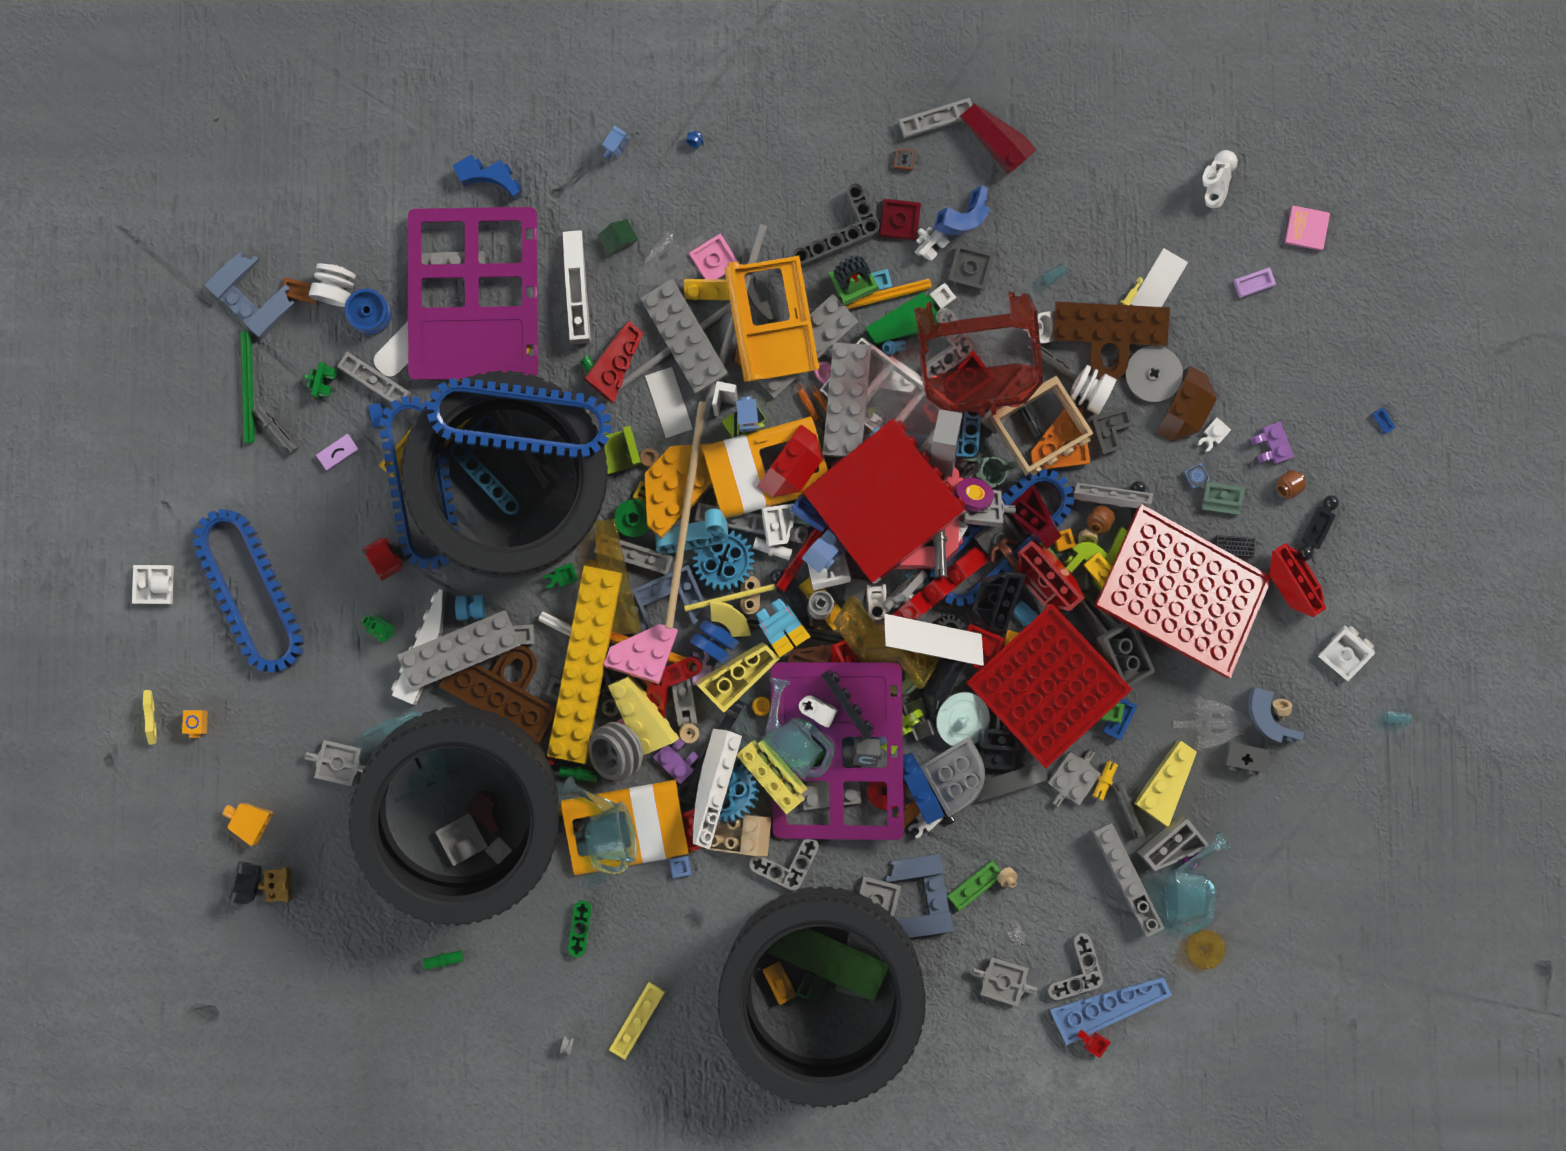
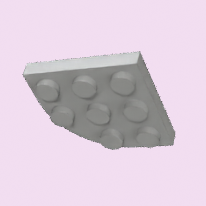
[920,737,985,817]

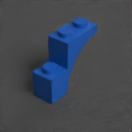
[452,155,522,200]
[903,752,944,825]

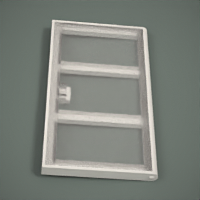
[820,337,960,453]

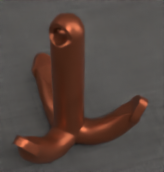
[990,538,1019,573]

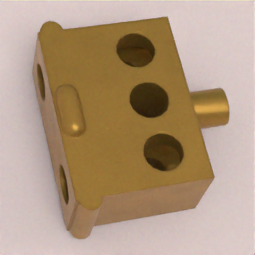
[258,866,293,902]

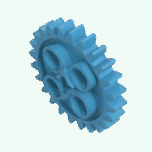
[692,530,755,592]
[718,760,760,823]

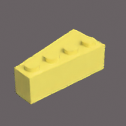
[695,642,779,712]
[608,675,680,755]
[1133,741,1197,827]

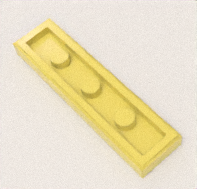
[609,982,666,1060]

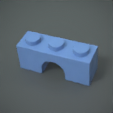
[736,397,759,432]
[802,527,847,573]

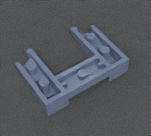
[205,252,295,338]
[618,565,708,635]
[886,853,953,938]

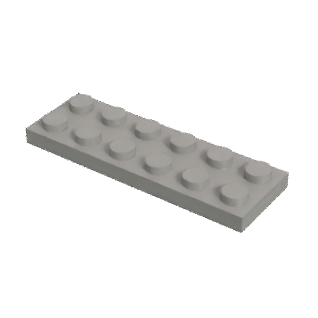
[640,279,729,394]
[757,294,859,399]
[823,342,872,457]
[397,610,520,691]
[835,876,901,1000]

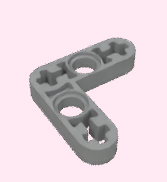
[923,308,973,379]
[749,839,819,890]
[1047,933,1103,1000]

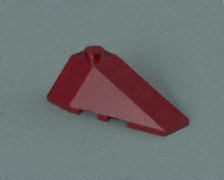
[960,103,1036,175]

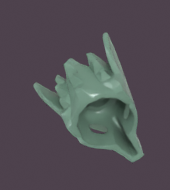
[958,457,1018,488]

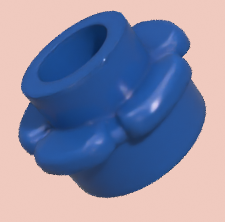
[686,131,704,149]

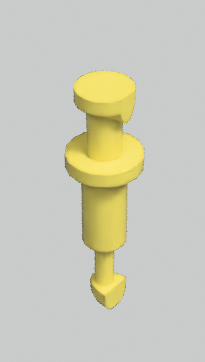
[1119,277,1143,305]

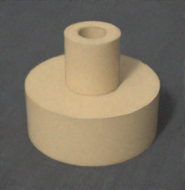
[1078,527,1098,544]
[1272,699,1292,719]
[679,723,699,743]
[997,867,1018,888]

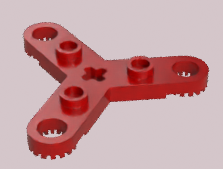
[639,656,703,719]

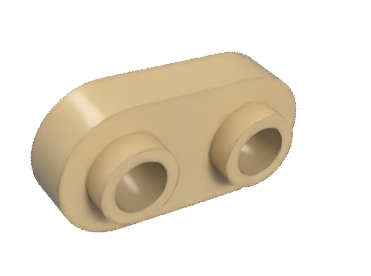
[741,576,760,615]

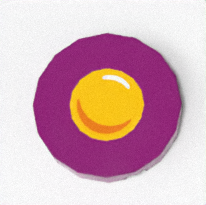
[955,478,994,512]

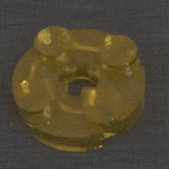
[1185,929,1225,969]

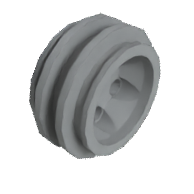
[588,722,643,781]

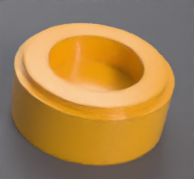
[752,697,771,716]

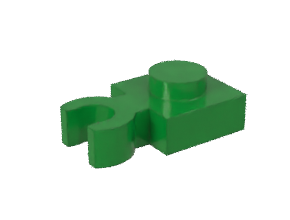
[543,563,579,589]

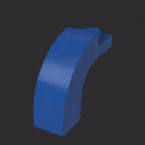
[934,185,990,235]

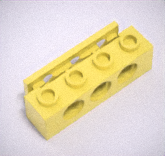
[737,739,808,814]

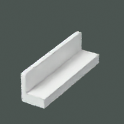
[712,381,738,417]

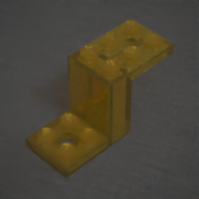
[833,595,939,689]

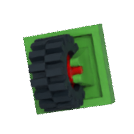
[828,255,879,306]

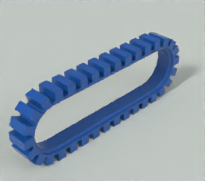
[427,378,612,458]
[379,396,460,570]
[929,469,1074,607]
[193,509,305,673]

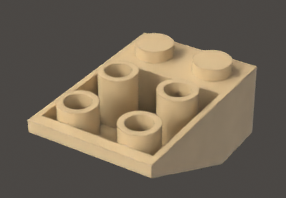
[707,814,772,856]

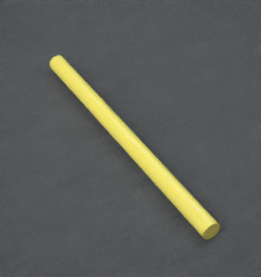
[684,584,775,612]

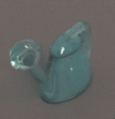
[761,678,834,781]
[562,776,637,875]
[1165,831,1231,934]

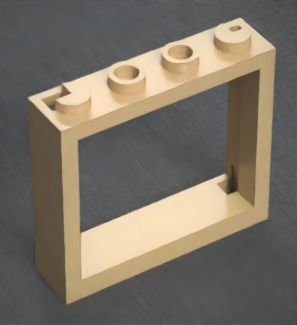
[989,376,1093,476]

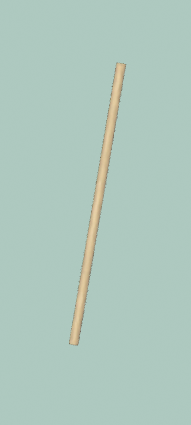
[665,402,706,629]

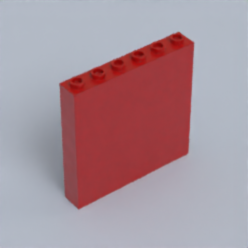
[803,419,967,583]

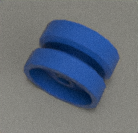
[345,288,392,335]
[690,619,739,665]

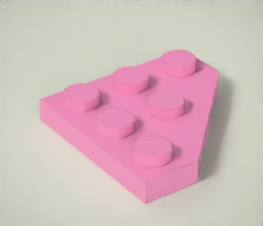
[604,624,678,684]

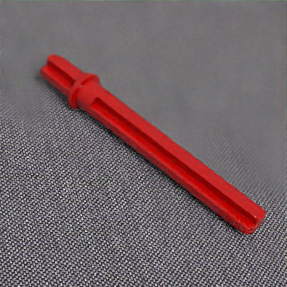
[776,524,829,592]

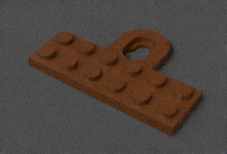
[1053,301,1170,379]
[439,645,556,743]

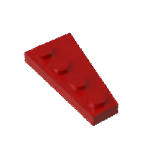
[583,321,643,404]

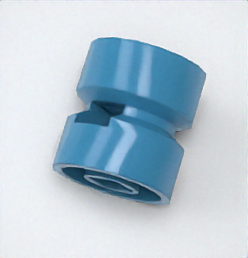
[455,595,486,621]

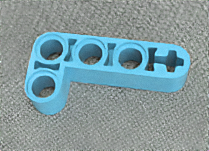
[655,509,728,554]

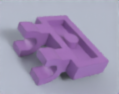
[1251,421,1294,464]
[653,738,700,784]

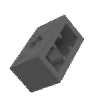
[1222,742,1269,776]

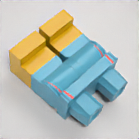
[756,599,810,658]

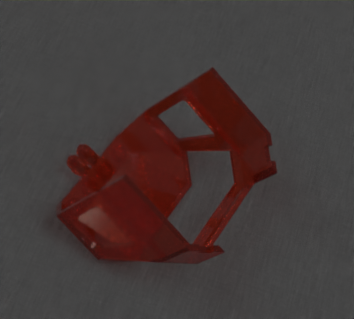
[914,291,1043,417]

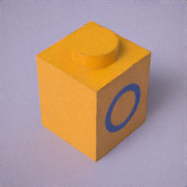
[182,710,208,738]

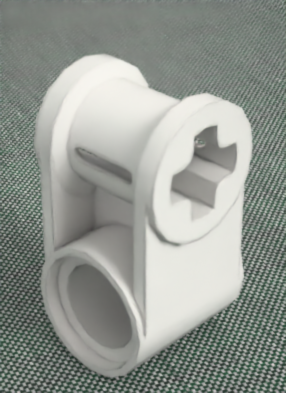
[866,584,886,622]
[799,695,838,727]

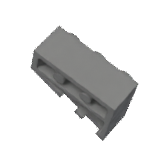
[927,409,963,477]
[1137,815,1211,871]

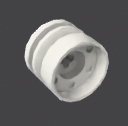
[309,263,356,307]
[1070,365,1116,415]

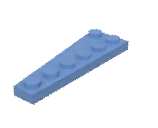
[1049,977,1172,1045]

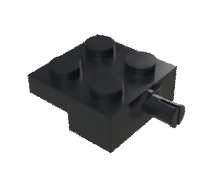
[978,716,1020,770]

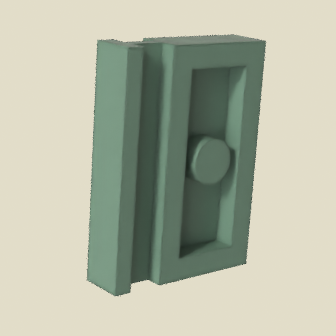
[1201,481,1245,515]

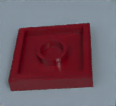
[879,199,921,241]

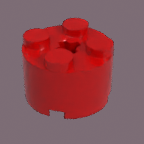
[361,537,403,582]

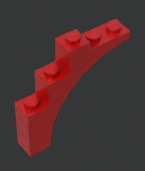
[879,545,990,632]

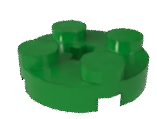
[614,500,650,538]

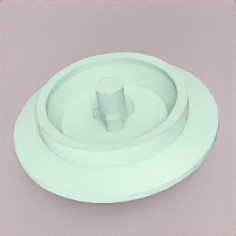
[936,692,990,746]

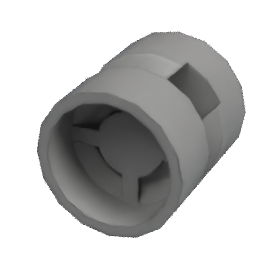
[807,591,834,620]

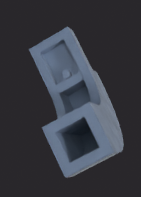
[1248,688,1304,743]

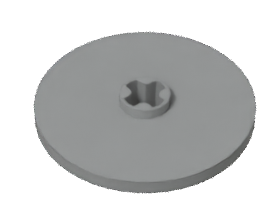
[1125,345,1183,402]

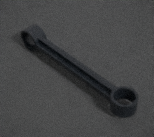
[678,699,745,803]

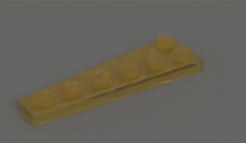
[594,519,642,635]

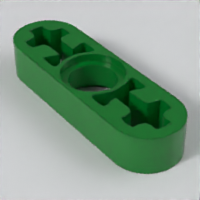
[568,900,592,957]

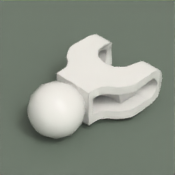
[1202,150,1238,208]

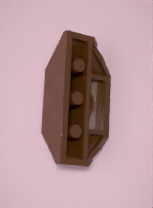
[1155,366,1217,442]

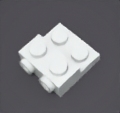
[1318,625,1375,681]

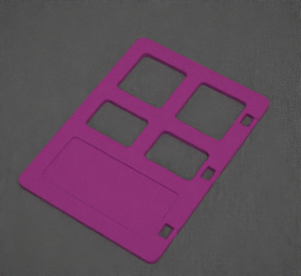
[408,207,539,380]
[771,662,904,840]

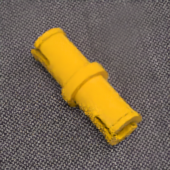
[1092,760,1118,801]

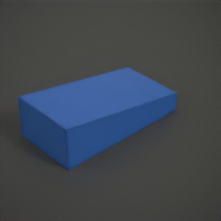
[369,403,384,429]
[1372,407,1396,434]

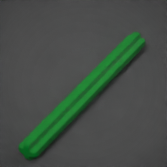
[240,331,255,444]

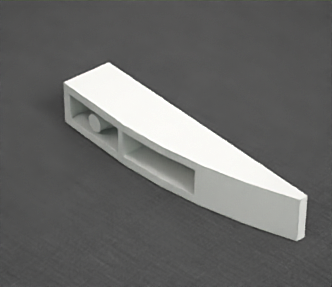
[563,230,591,344]
[391,589,446,705]
[693,729,742,849]

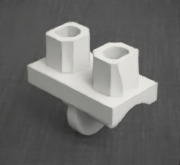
[914,227,950,261]

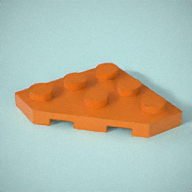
[1030,407,1090,470]

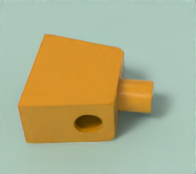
[222,803,274,846]

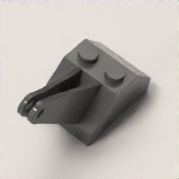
[1076,591,1155,687]

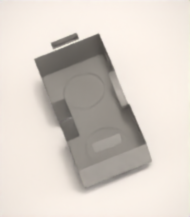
[903,697,936,741]

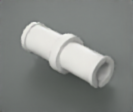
[752,537,792,561]

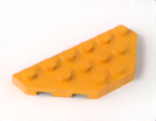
[645,443,712,539]

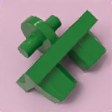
[303,362,337,399]
[361,614,395,643]

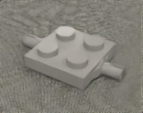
[963,490,1016,527]
[881,569,928,612]
[305,740,366,786]
[1047,749,1101,807]
[971,957,1037,1006]

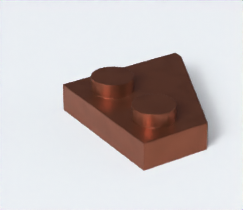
[787,645,832,662]

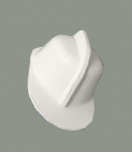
[1023,311,1055,343]

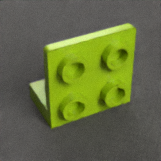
[604,426,642,475]

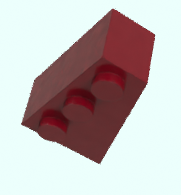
[1008,484,1061,549]

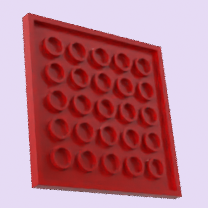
[966,603,1133,769]

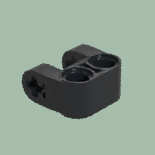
[229,861,262,904]

